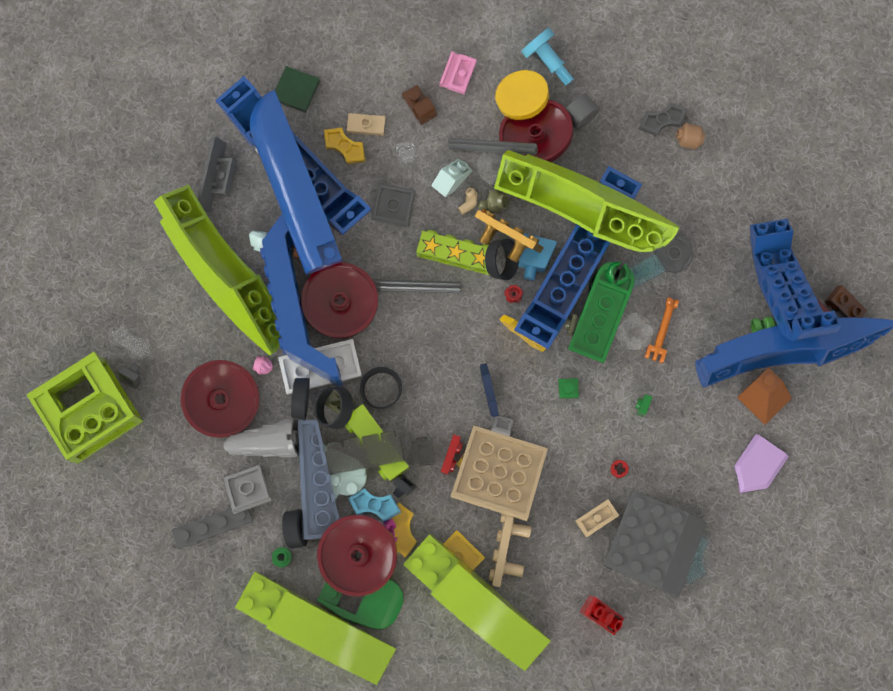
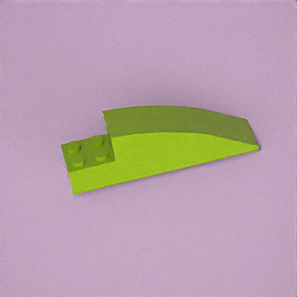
[403,533,551,671]
[235,572,396,685]

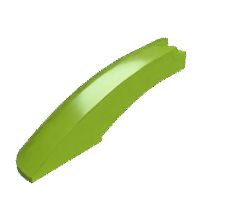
[154,184,281,356]

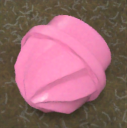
[253,356,273,375]

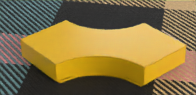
[324,128,365,164]
[499,315,546,352]
[391,502,417,558]

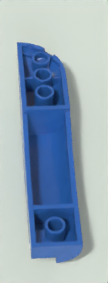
[250,90,342,275]
[695,318,893,388]

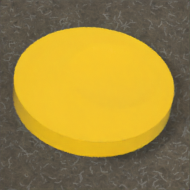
[495,70,549,120]

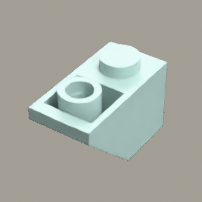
[431,159,472,197]

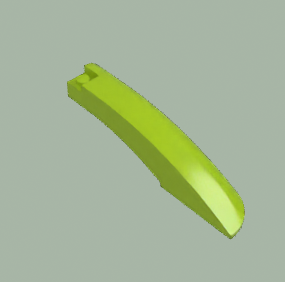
[494,150,680,252]

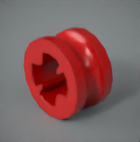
[610,460,629,478]

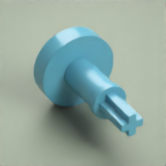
[521,27,574,86]

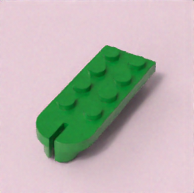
[567,261,635,364]

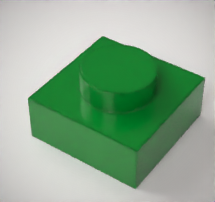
[558,378,579,399]
[635,394,652,417]

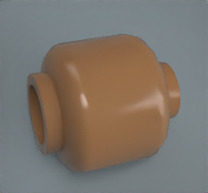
[676,123,705,150]

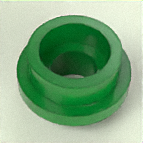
[272,547,292,567]

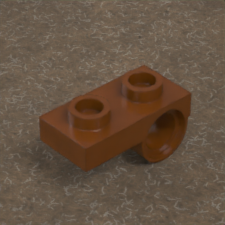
[825,285,867,318]

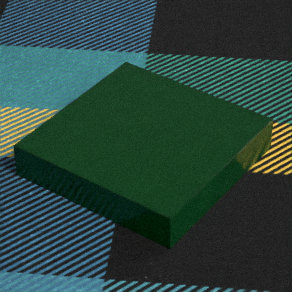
[275,66,320,113]

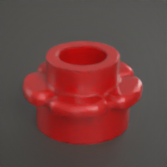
[504,285,523,303]

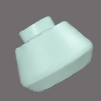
[249,230,267,251]

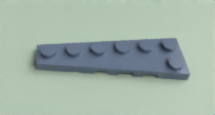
[297,420,340,540]

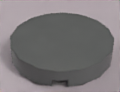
[655,235,693,272]

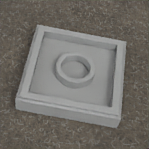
[223,465,272,514]

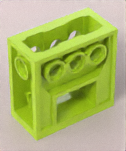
[26,352,143,464]

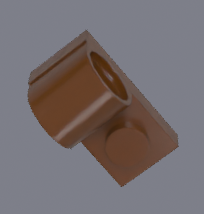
[402,85,436,125]

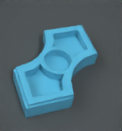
[348,488,401,523]

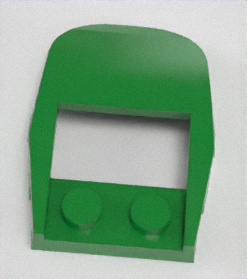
[317,578,404,630]

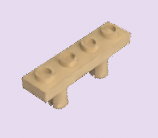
[488,513,532,587]

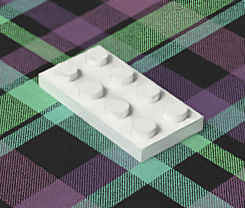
[278,339,362,395]

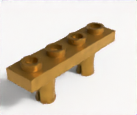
[474,210,544,263]

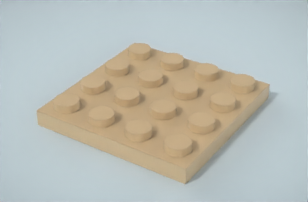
[451,425,548,521]

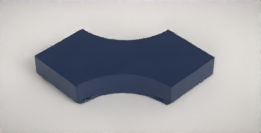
[479,363,499,417]

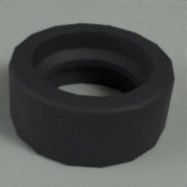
[282,509,308,549]

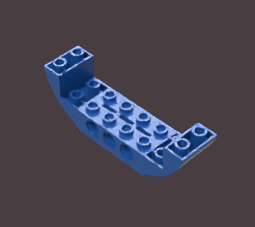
[750,219,841,341]

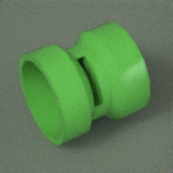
[751,316,775,333]

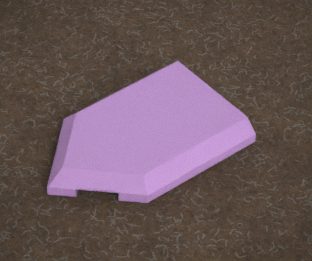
[734,434,789,493]

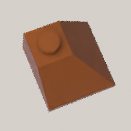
[737,367,792,425]

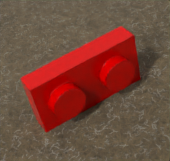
[441,434,463,475]

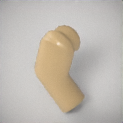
[458,188,478,215]

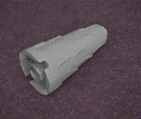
[224,418,299,458]

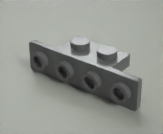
[197,137,237,212]

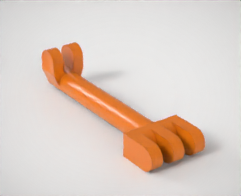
[644,297,679,363]

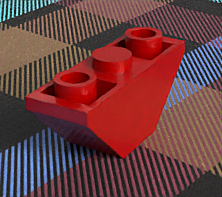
[579,595,625,636]

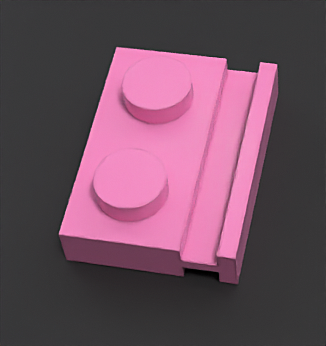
[439,51,477,95]

